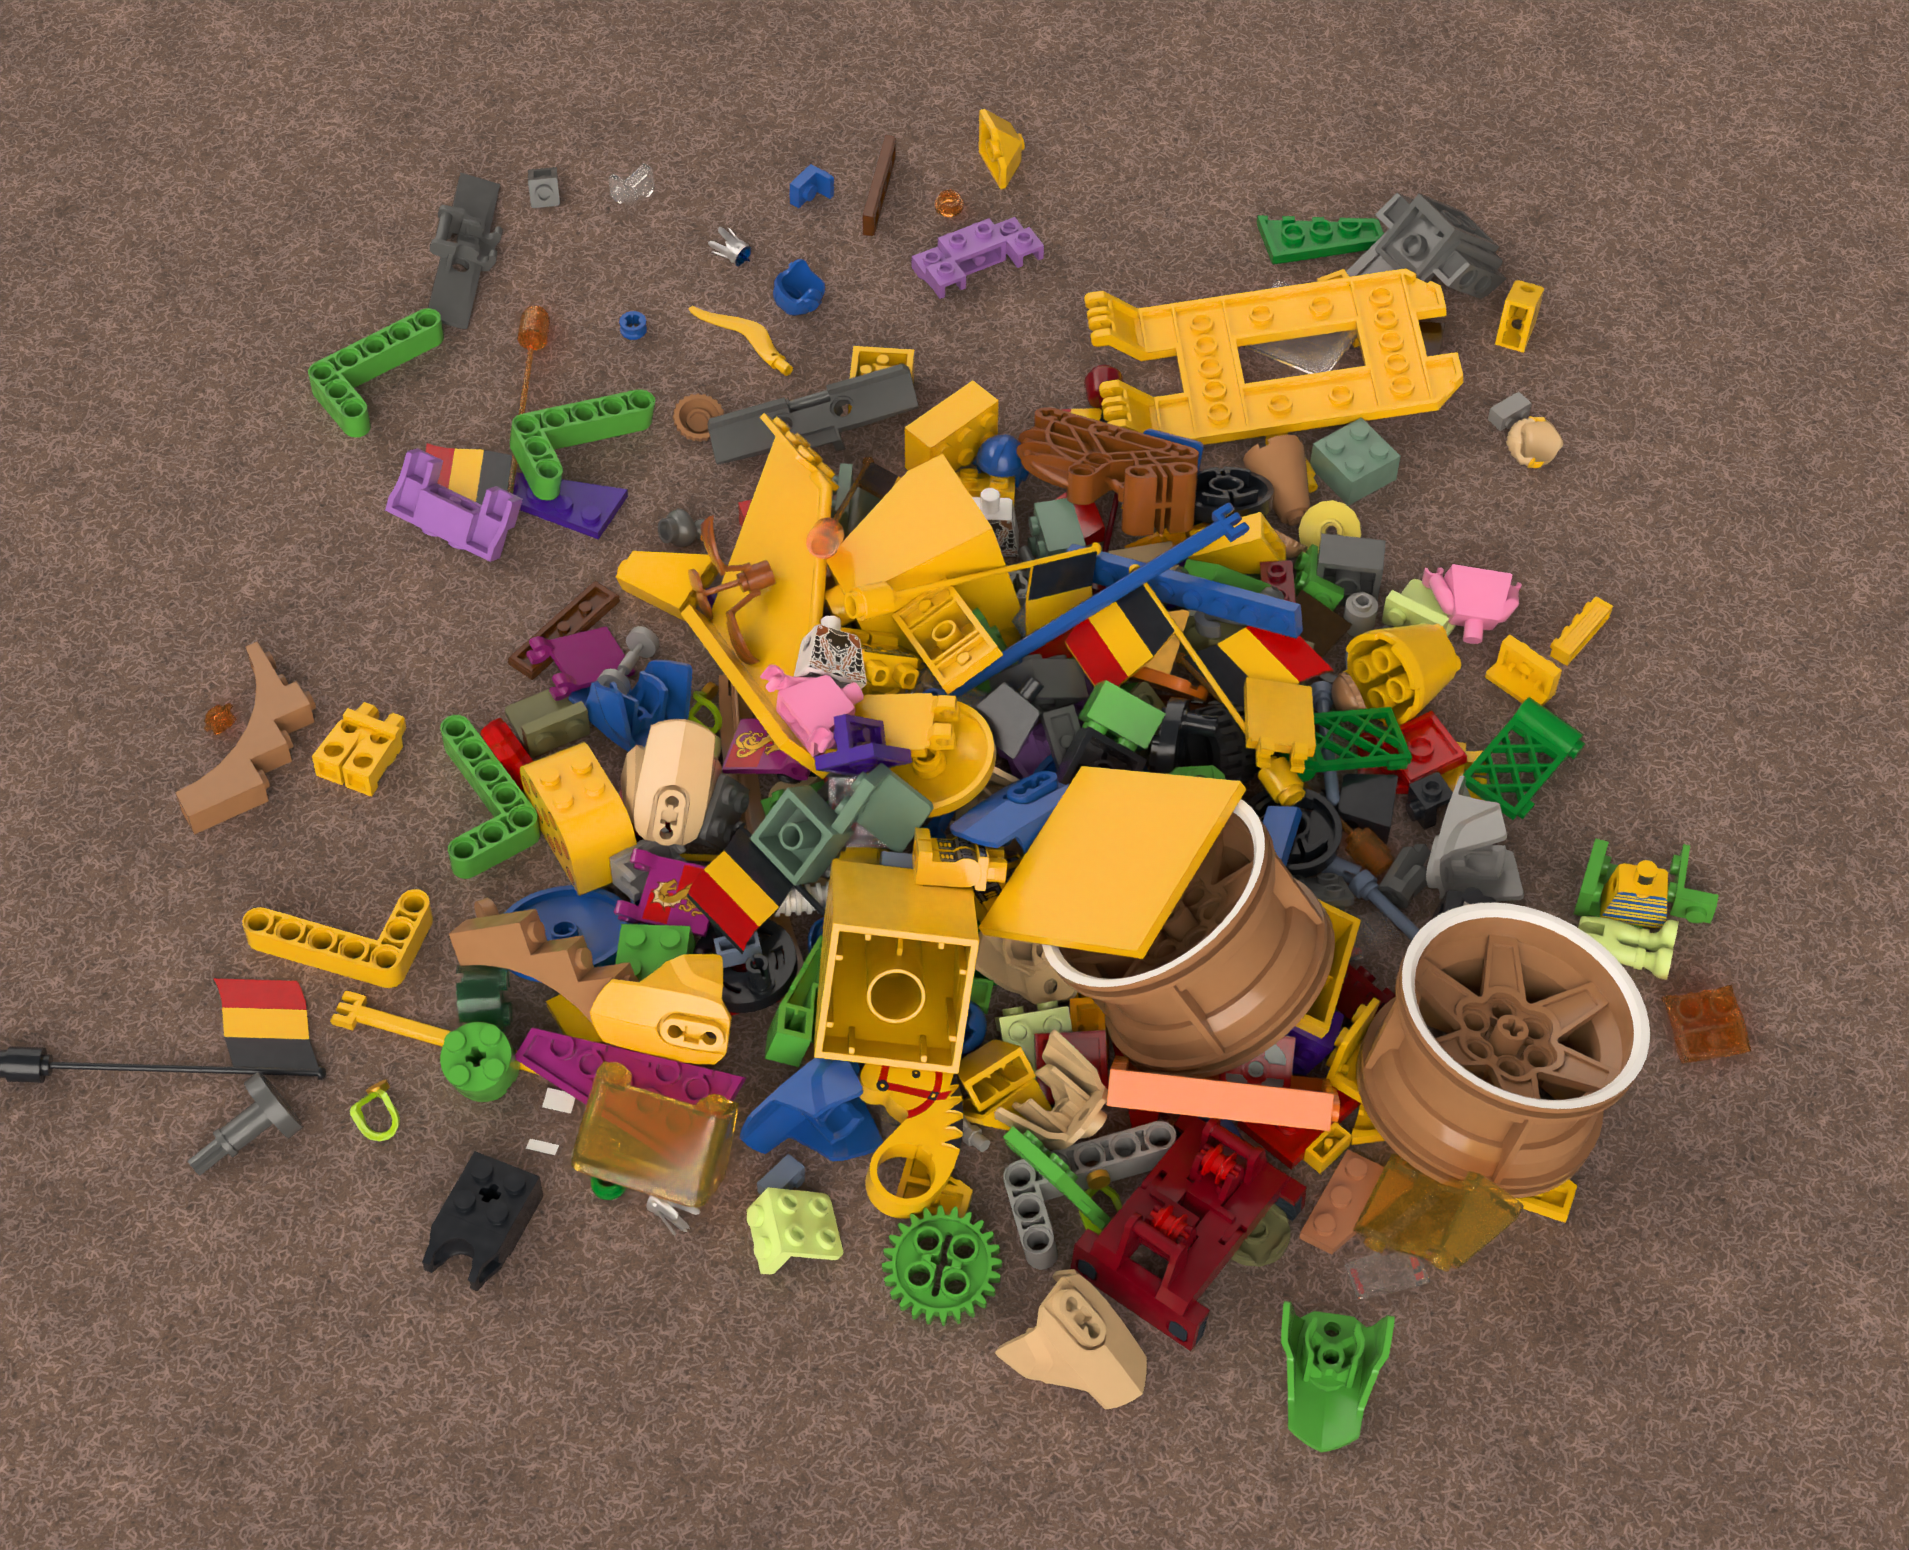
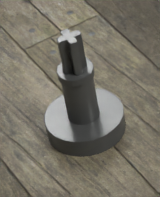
[188,1071,304,1176]

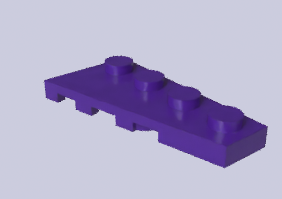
[509,472,628,540]

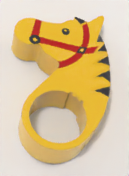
[859,1063,963,1219]

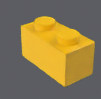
[1303,1122,1352,1174]

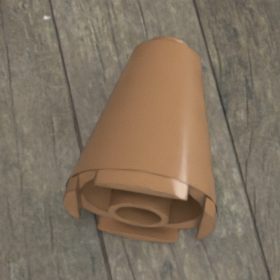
[1243,435,1310,526]

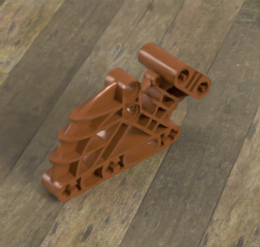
[1017,407,1199,536]

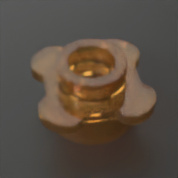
[204,703,236,735]

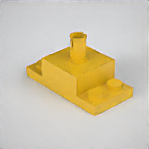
[892,577,1003,695]

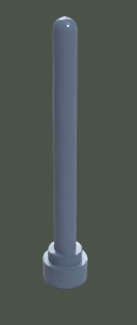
[1311,681,1340,806]
[1348,869,1420,941]

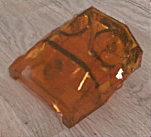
[1661,985,1751,1064]

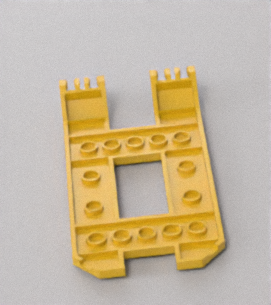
[1084,268,1463,445]

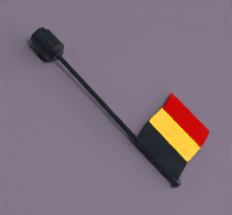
[686,821,825,954]
[0,978,326,1083]

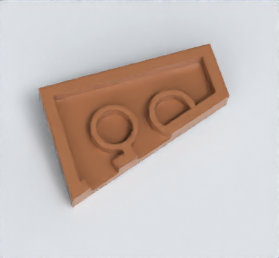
[1299,1149,1413,1254]

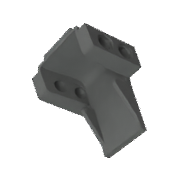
[1346,193,1507,299]

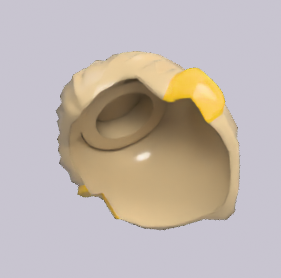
[1506,416,1563,468]

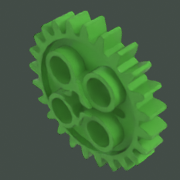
[882,1205,1002,1326]

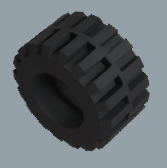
[1185,702,1259,784]

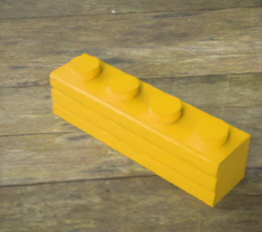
[1550,596,1613,666]

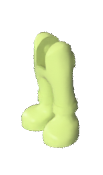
[1578,916,1679,980]

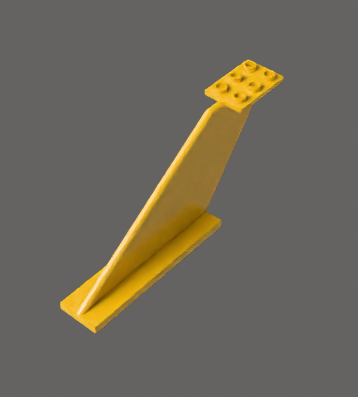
[681,413,839,779]

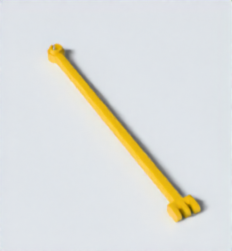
[330,991,539,1075]

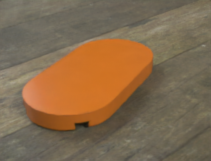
[1128,667,1209,702]

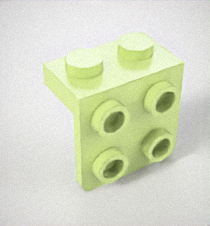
[1382,579,1456,637]
[995,1000,1073,1079]
[746,1187,843,1274]

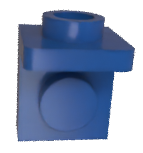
[790,164,834,208]

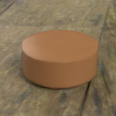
[474,897,499,918]

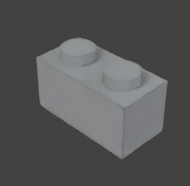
[1488,391,1531,431]

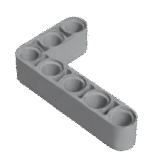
[1003,1121,1177,1270]

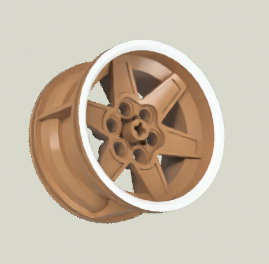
[1042,799,1335,1078]
[1356,903,1650,1199]

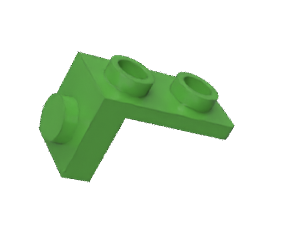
[1294,544,1344,611]
[1667,844,1718,924]

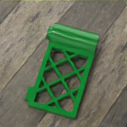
[1462,697,1585,821]
[1278,707,1412,782]

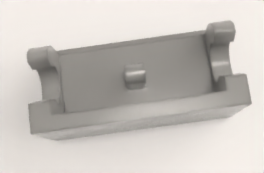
[609,828,687,902]

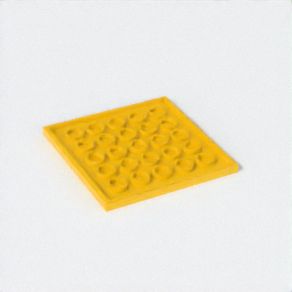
[978,766,1246,959]

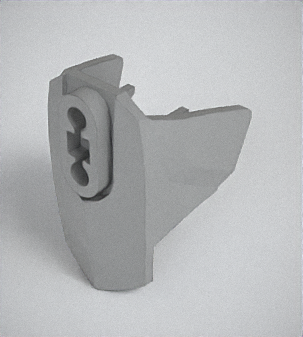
[1426,776,1524,902]

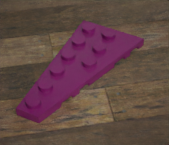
[515,1028,747,1171]

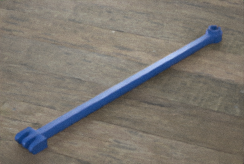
[923,503,1250,698]

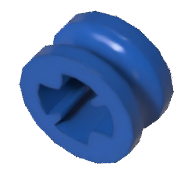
[619,311,647,340]

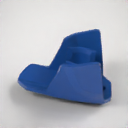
[569,660,692,752]
[950,771,1069,855]
[739,1058,884,1161]

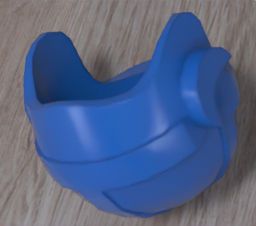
[773,259,825,316]
[973,434,1029,488]

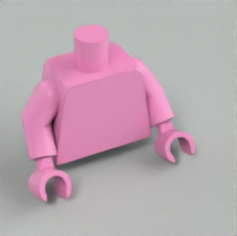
[1422,564,1522,644]
[760,664,863,757]

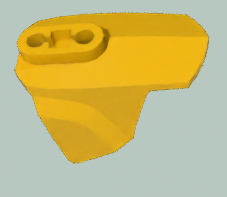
[590,954,732,1065]

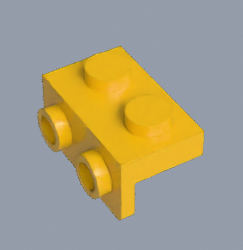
[1485,635,1562,706]

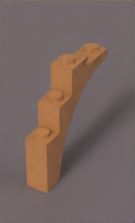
[175,642,316,835]
[449,909,639,1052]

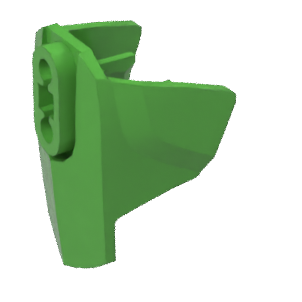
[1281,1301,1395,1452]

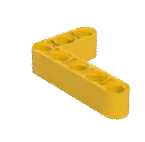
[242,889,433,988]

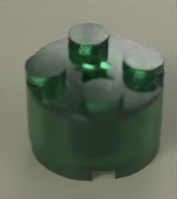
[456,965,513,1032]

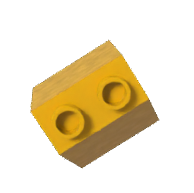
[824,454,1025,654]
[814,860,979,1074]

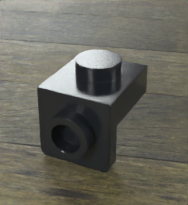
[1405,772,1453,830]

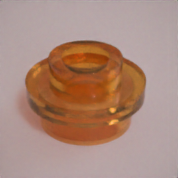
[935,190,964,217]

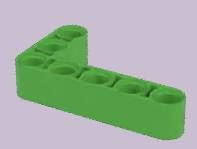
[308,308,444,437]
[509,389,655,500]
[440,715,540,879]

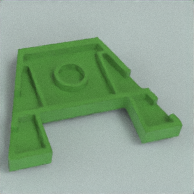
[1003,1126,1112,1231]

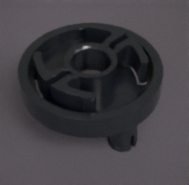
[1194,466,1274,526]
[1149,697,1218,777]
[1247,787,1342,878]
[693,920,798,1013]

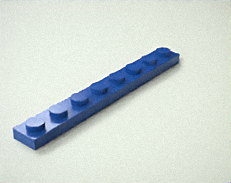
[1066,544,1303,639]

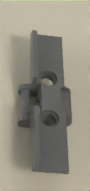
[428,173,503,329]
[707,364,919,465]

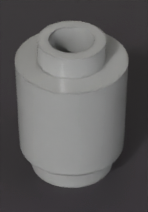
[1343,592,1378,637]

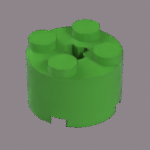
[440,1022,520,1102]

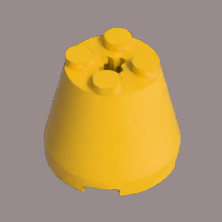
[1343,624,1461,727]

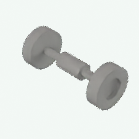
[597,626,660,695]

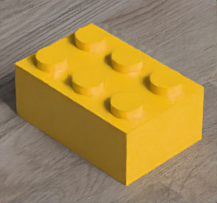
[905,380,999,471]

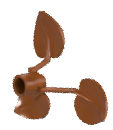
[688,515,776,665]

